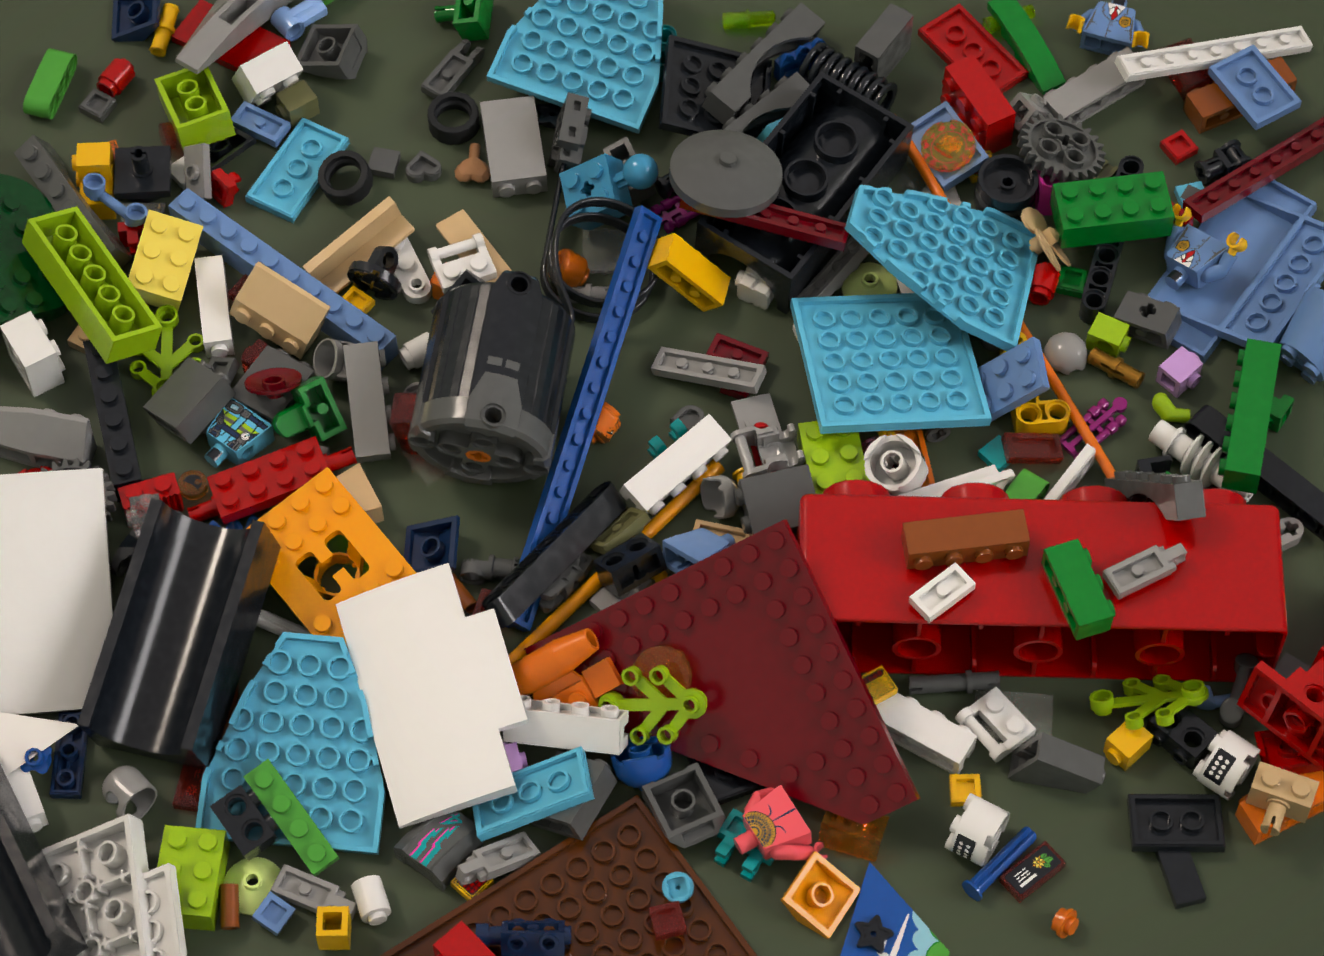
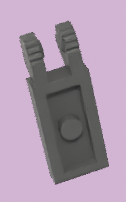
[421,39,485,99]

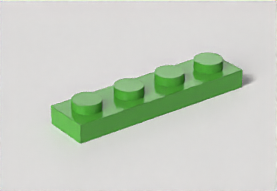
[243,759,340,876]

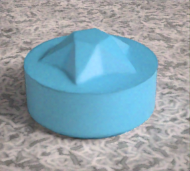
[662,872,694,903]

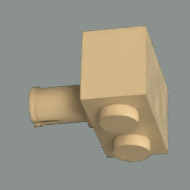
[1245,761,1319,836]

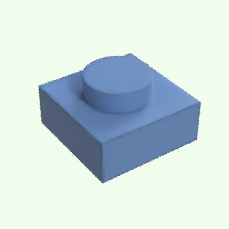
[252,891,296,936]

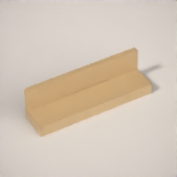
[303,196,415,294]
[436,209,512,282]

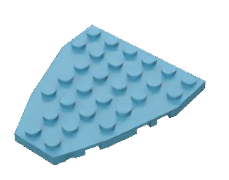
[487,0,663,134]
[845,184,1038,351]
[195,632,386,855]

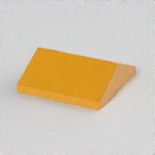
[781,851,861,939]

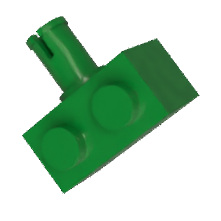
[434,0,494,41]

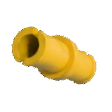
[149,3,180,57]

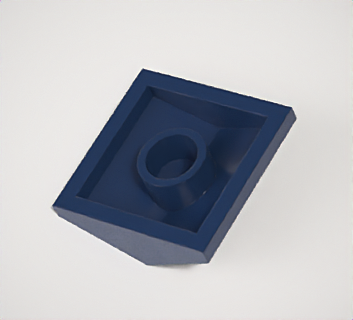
[111,0,160,42]
[404,515,460,573]

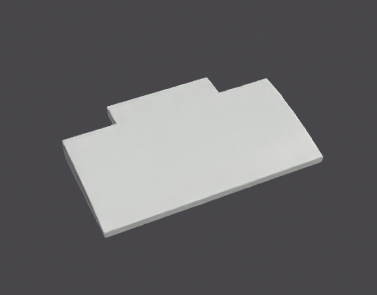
[0,468,113,715]
[335,563,529,829]
[41,814,187,956]

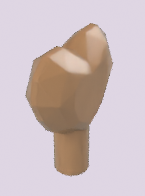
[455,143,490,183]

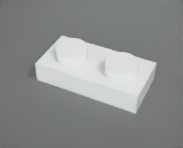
[909,562,976,623]

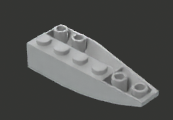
[175,0,294,75]
[0,406,97,468]

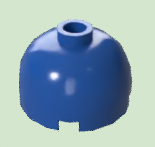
[610,736,672,791]

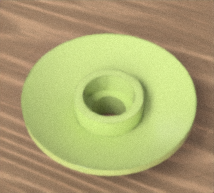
[841,262,897,296]
[223,857,281,916]

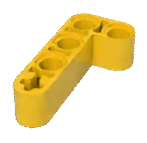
[999,332,1070,439]

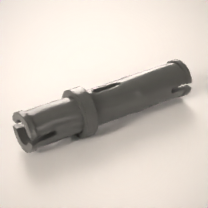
[908,670,1000,695]

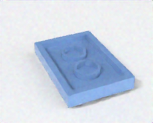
[1208,44,1302,131]
[911,101,990,192]
[978,337,1050,422]

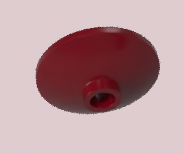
[244,368,302,399]

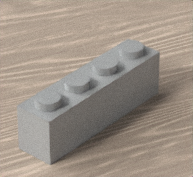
[1043,47,1146,124]
[343,341,396,463]

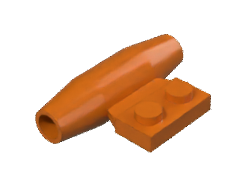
[512,628,599,707]

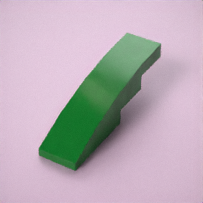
[987,0,1066,95]

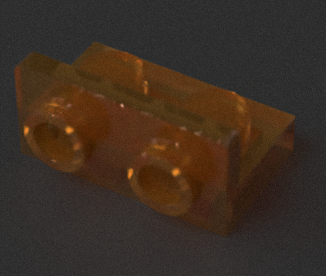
[818,811,889,862]

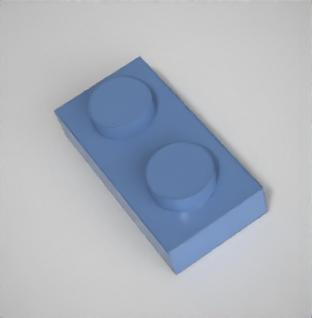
[231,101,291,148]

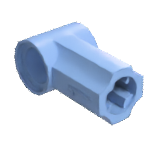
[270,0,328,41]

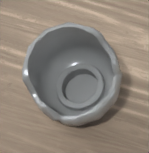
[1043,332,1088,375]
[700,475,739,519]

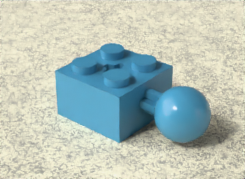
[559,153,659,231]

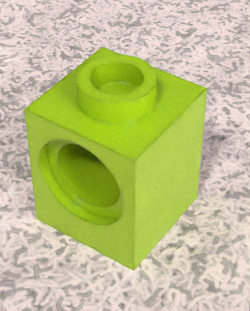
[1085,312,1132,358]

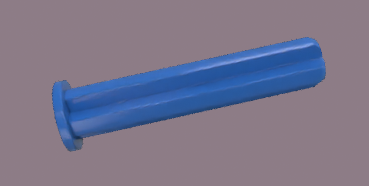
[962,827,1037,901]

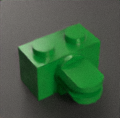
[272,376,347,441]

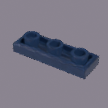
[50,711,89,799]

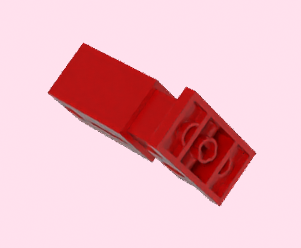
[1237,645,1324,772]

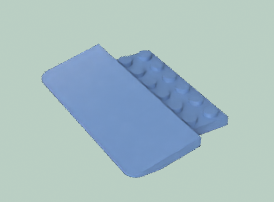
[1148,180,1324,364]

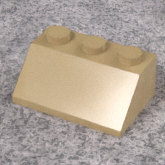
[229,261,330,359]

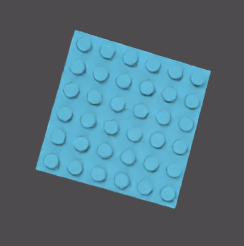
[790,293,992,434]

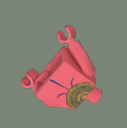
[733,785,828,861]

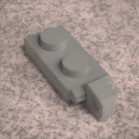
[1102,543,1187,600]
[455,831,541,886]
[270,864,358,920]

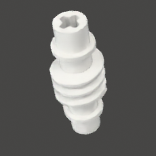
[1148,419,1254,502]

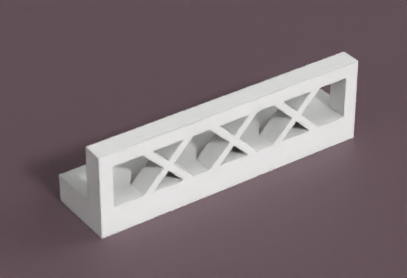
[897,465,1015,497]

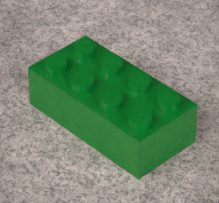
[1050,171,1175,249]

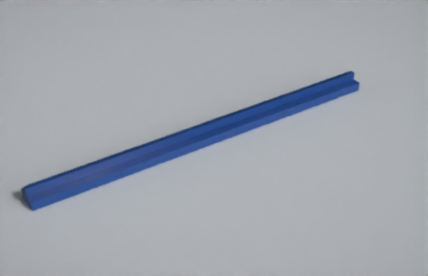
[507,205,663,632]

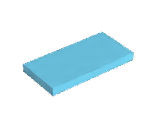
[245,117,350,223]
[472,746,594,842]

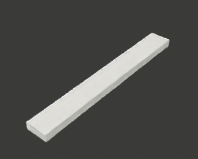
[1114,26,1313,82]

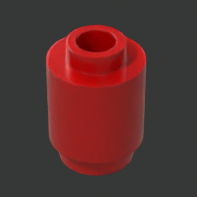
[96,58,135,98]
[1028,262,1060,305]

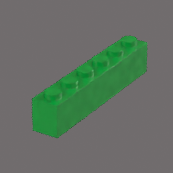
[1217,338,1282,494]

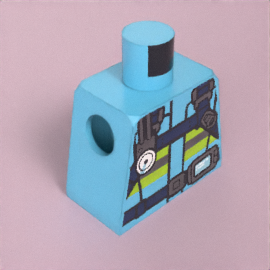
[204,398,275,468]

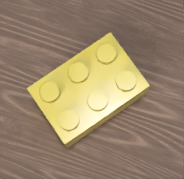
[128,210,203,311]

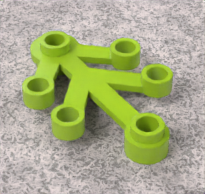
[129,305,204,396]
[598,665,708,745]
[1089,674,1209,730]

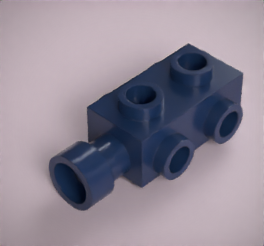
[476,918,571,956]

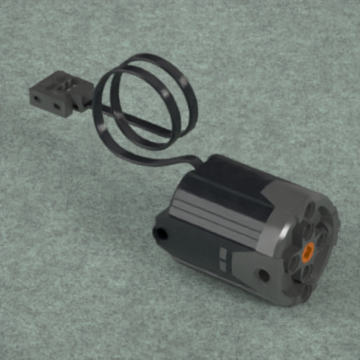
[408,92,660,485]

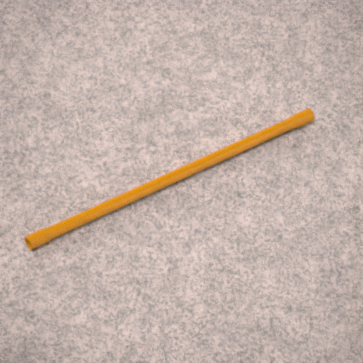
[509,459,725,665]

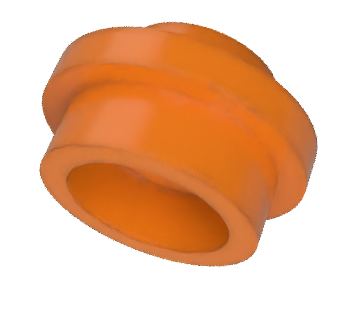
[1051,908,1079,939]

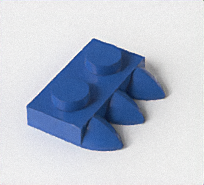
[774,38,826,81]

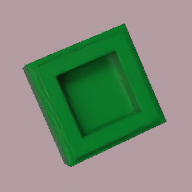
[1055,265,1089,298]

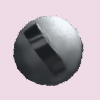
[347,246,402,300]

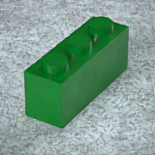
[1041,539,1115,640]

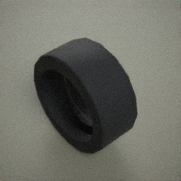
[428,92,479,145]
[318,150,373,206]

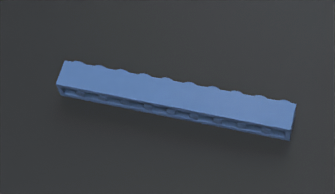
[168,188,399,371]

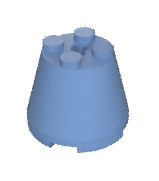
[1279,283,1324,385]

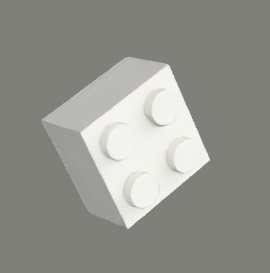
[232,41,303,107]
[0,311,66,397]

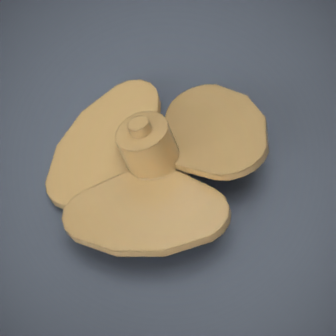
[1021,207,1071,272]

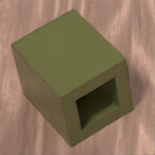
[275,79,320,128]

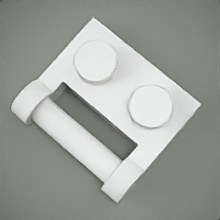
[427,232,497,295]
[955,687,1036,762]

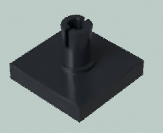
[114,145,172,200]

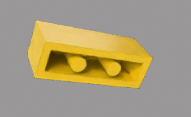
[647,233,731,312]

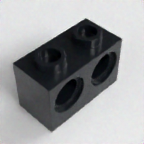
[593,532,667,597]
[1146,702,1219,770]
[210,785,279,861]

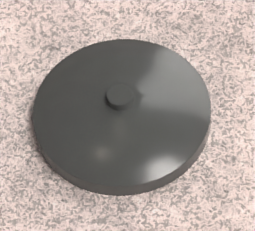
[669,130,783,218]

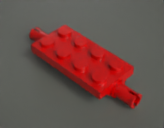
[187,436,357,525]

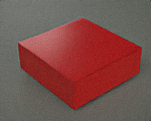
[1159,129,1199,165]

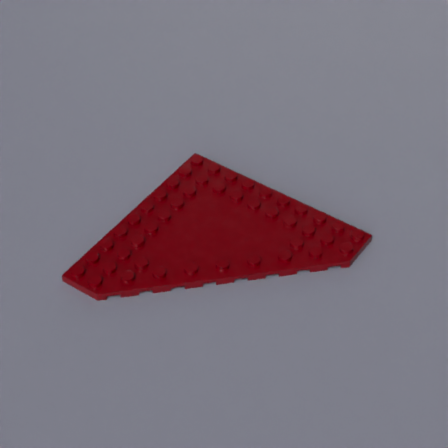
[524,519,920,825]

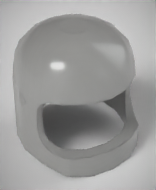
[313,338,355,382]
[102,765,157,820]

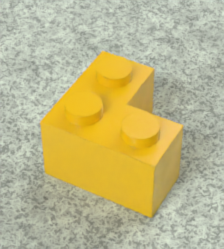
[72,142,117,220]

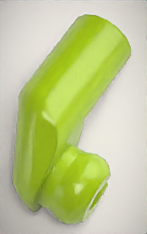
[1152,392,1191,423]

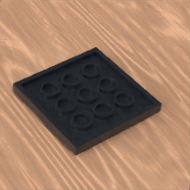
[659,34,772,138]

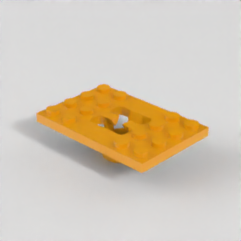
[246,467,416,651]

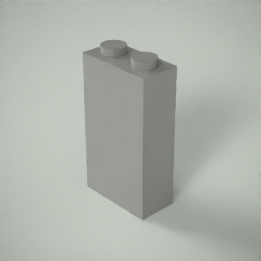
[480,96,548,198]

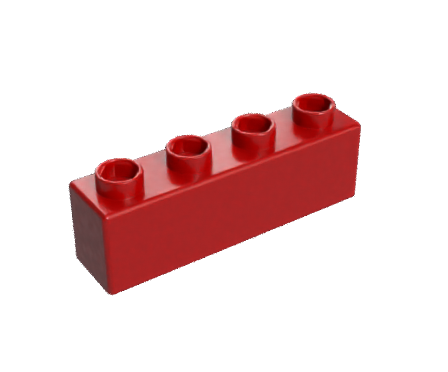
[797,479,1288,682]

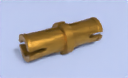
[1087,347,1145,389]

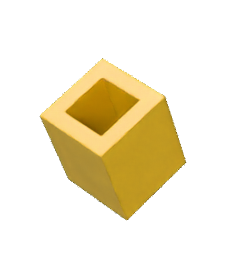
[1103,722,1154,771]
[316,906,352,950]

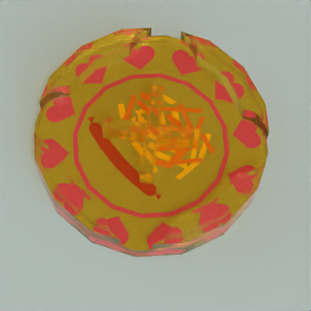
[921,120,976,172]

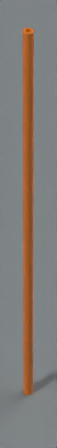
[895,114,1116,478]

